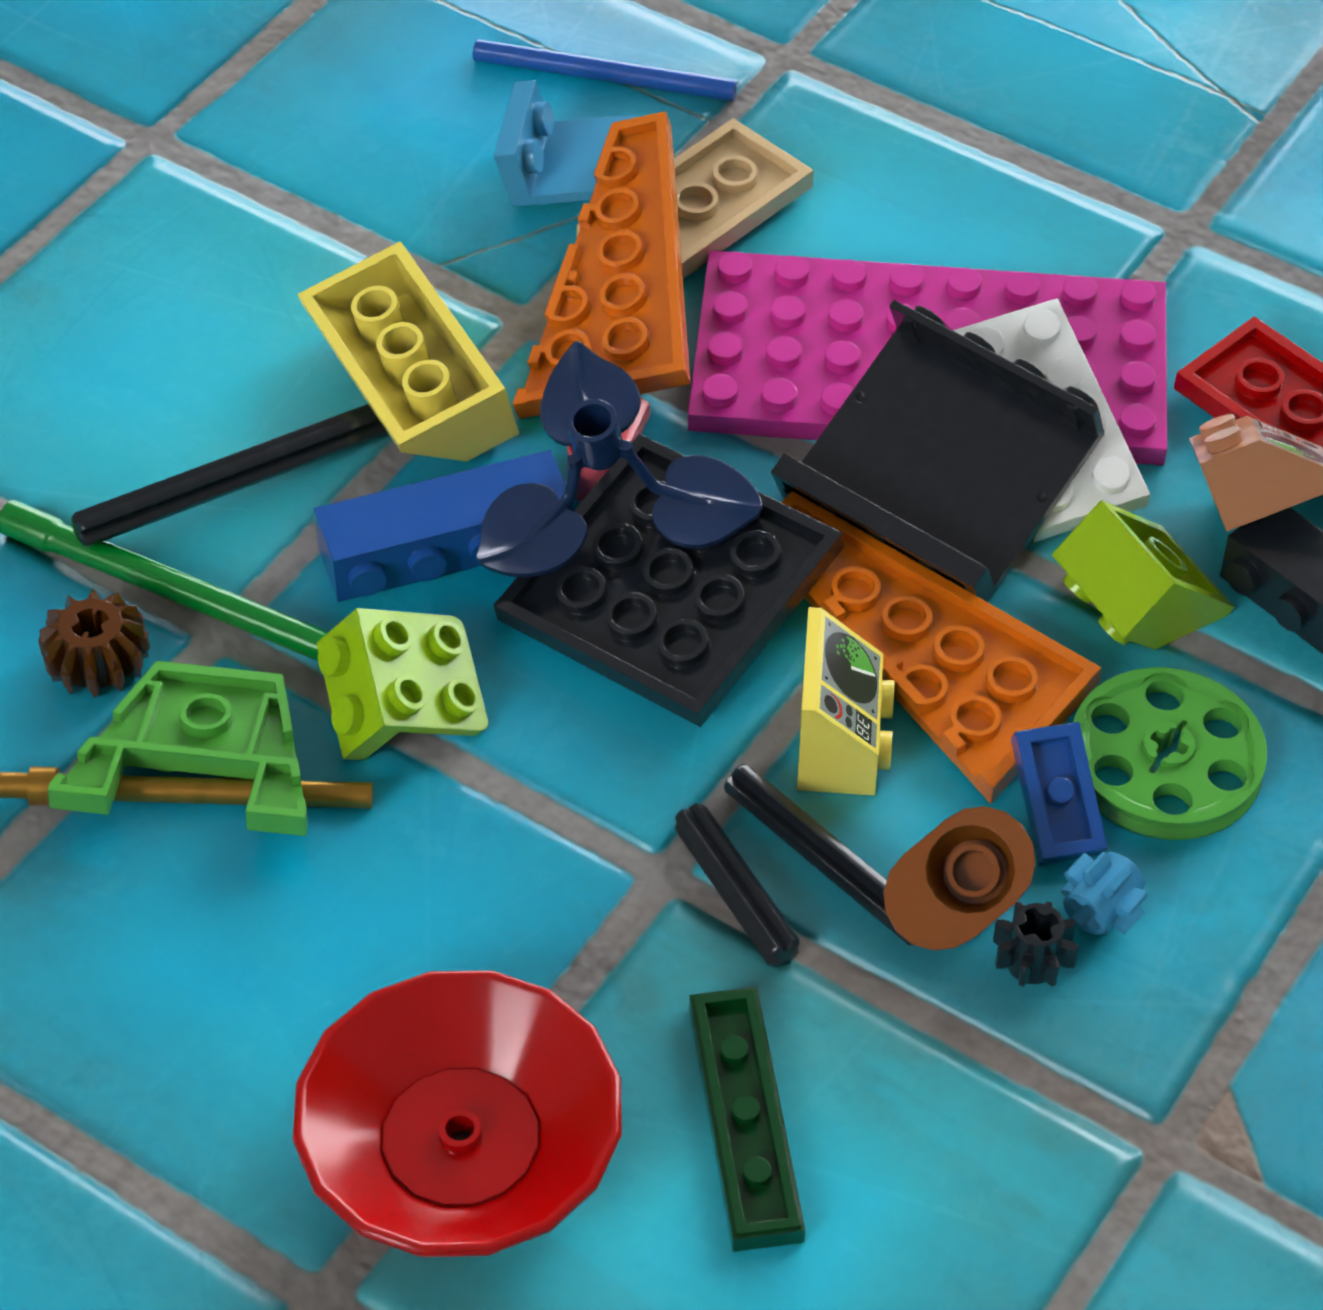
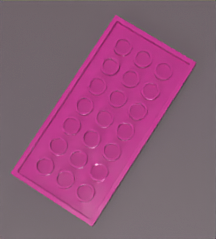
[688,251,1167,465]

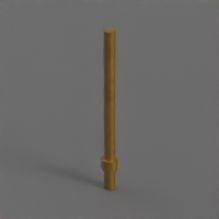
[0,766,374,809]

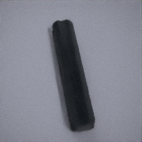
[675,803,800,967]

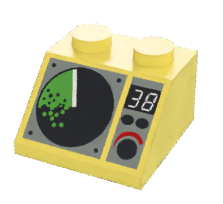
[797,607,895,796]

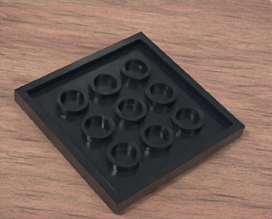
[493,434,844,727]

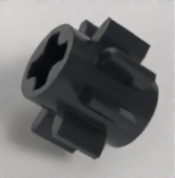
[993,901,1079,987]

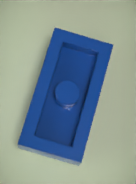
[1011,722,1108,865]

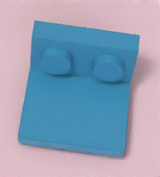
[494,80,633,206]

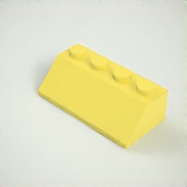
[297,241,519,462]

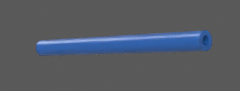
[473,39,738,102]

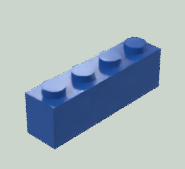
[313,450,573,602]

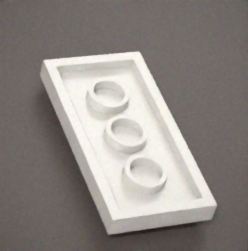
[953,298,1151,542]

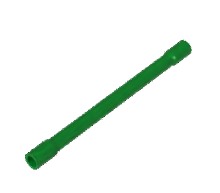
[0,500,328,661]

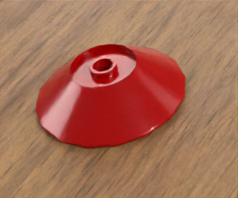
[292,970,622,1257]

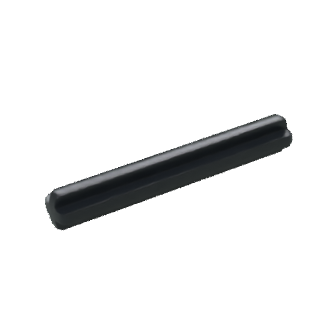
[724,764,913,946]

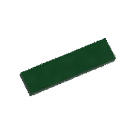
[689,987,805,1252]

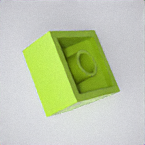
[1051,500,1235,650]

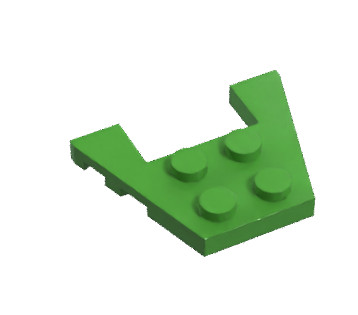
[47,661,308,836]

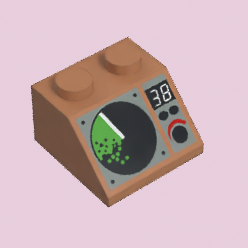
[1189,414,1323,532]

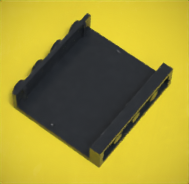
[771,300,1105,602]

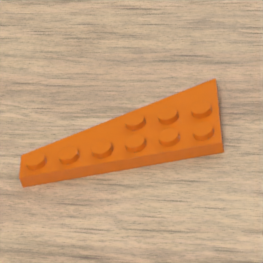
[512,111,691,419]
[781,491,1102,804]

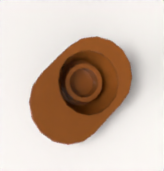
[883,806,1036,951]

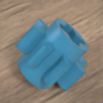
[1061,852,1148,935]

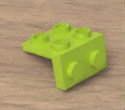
[316,608,488,760]

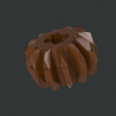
[38,589,150,698]

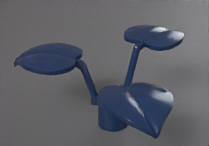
[476,341,763,577]

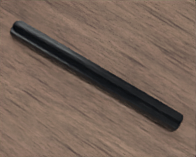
[71,404,388,547]

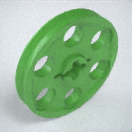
[1073,667,1267,840]

